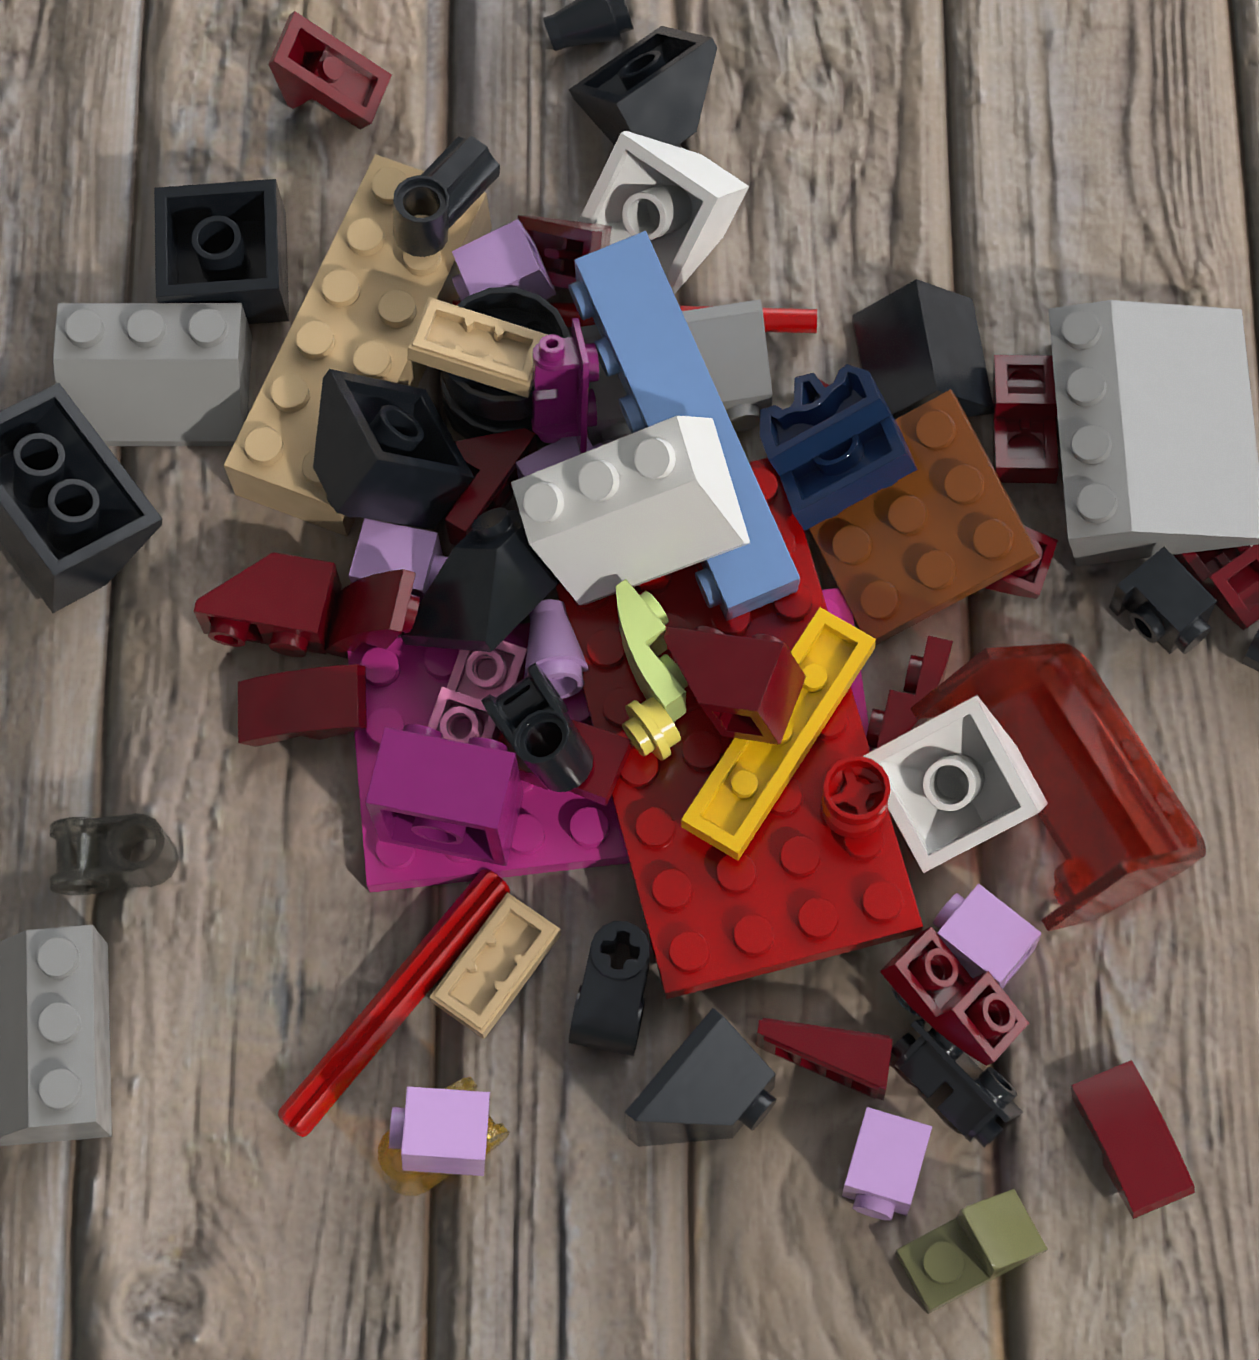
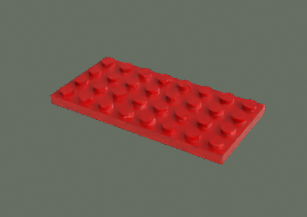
[555,457,923,1000]

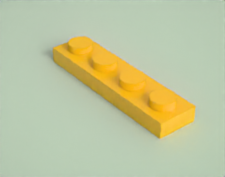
[681,607,876,861]

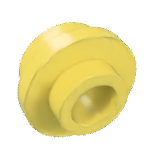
[622,697,681,761]

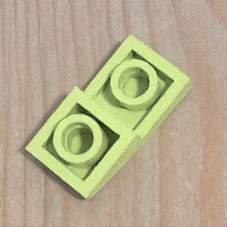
[616,579,688,722]

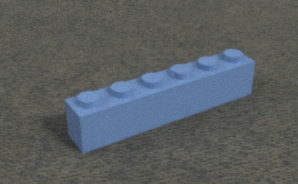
[568,231,800,621]

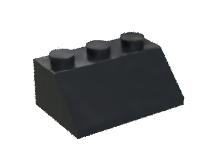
[0,383,162,613]

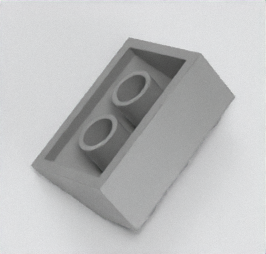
[581,299,772,446]
[53,303,253,446]
[0,925,112,1146]

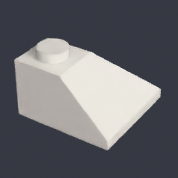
[578,131,749,295]
[863,695,1048,873]

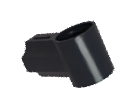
[393,136,500,257]

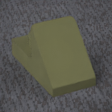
[895,1189,1048,1314]

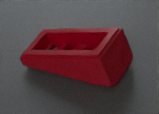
[756,1018,893,1100]

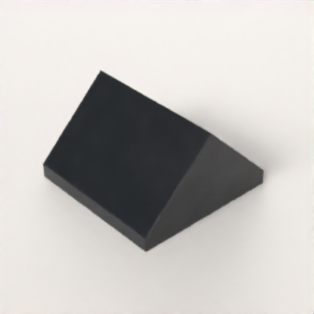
[852,279,994,420]

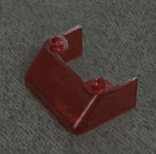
[910,643,1206,931]

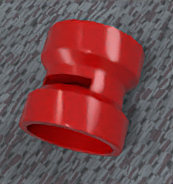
[821,756,891,839]

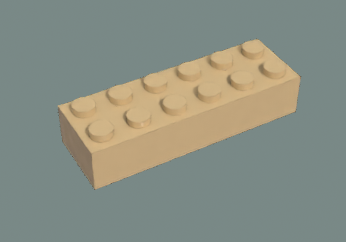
[224,154,492,536]

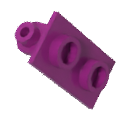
[531,318,599,454]

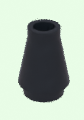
[543,0,634,51]

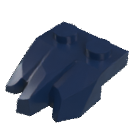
[759,364,917,531]

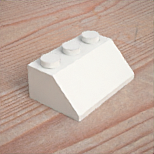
[511,416,750,605]

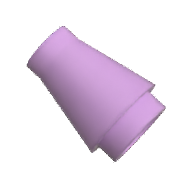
[524,599,588,699]

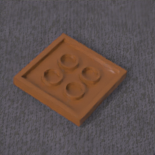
[809,389,1041,646]

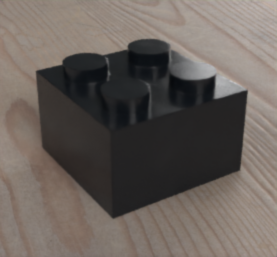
[154,179,289,324]

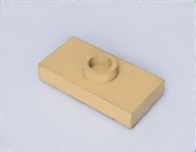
[407,297,547,398]
[429,892,562,1039]

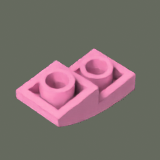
[428,641,527,743]

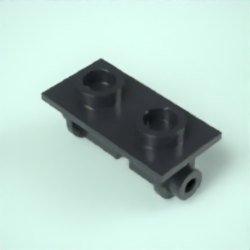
[891,1018,1023,1148]

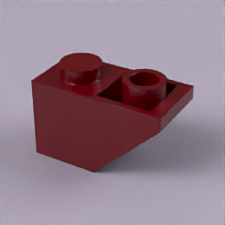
[193,552,342,657]
[663,626,806,745]

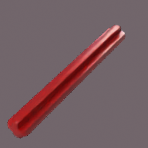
[278,869,510,1137]

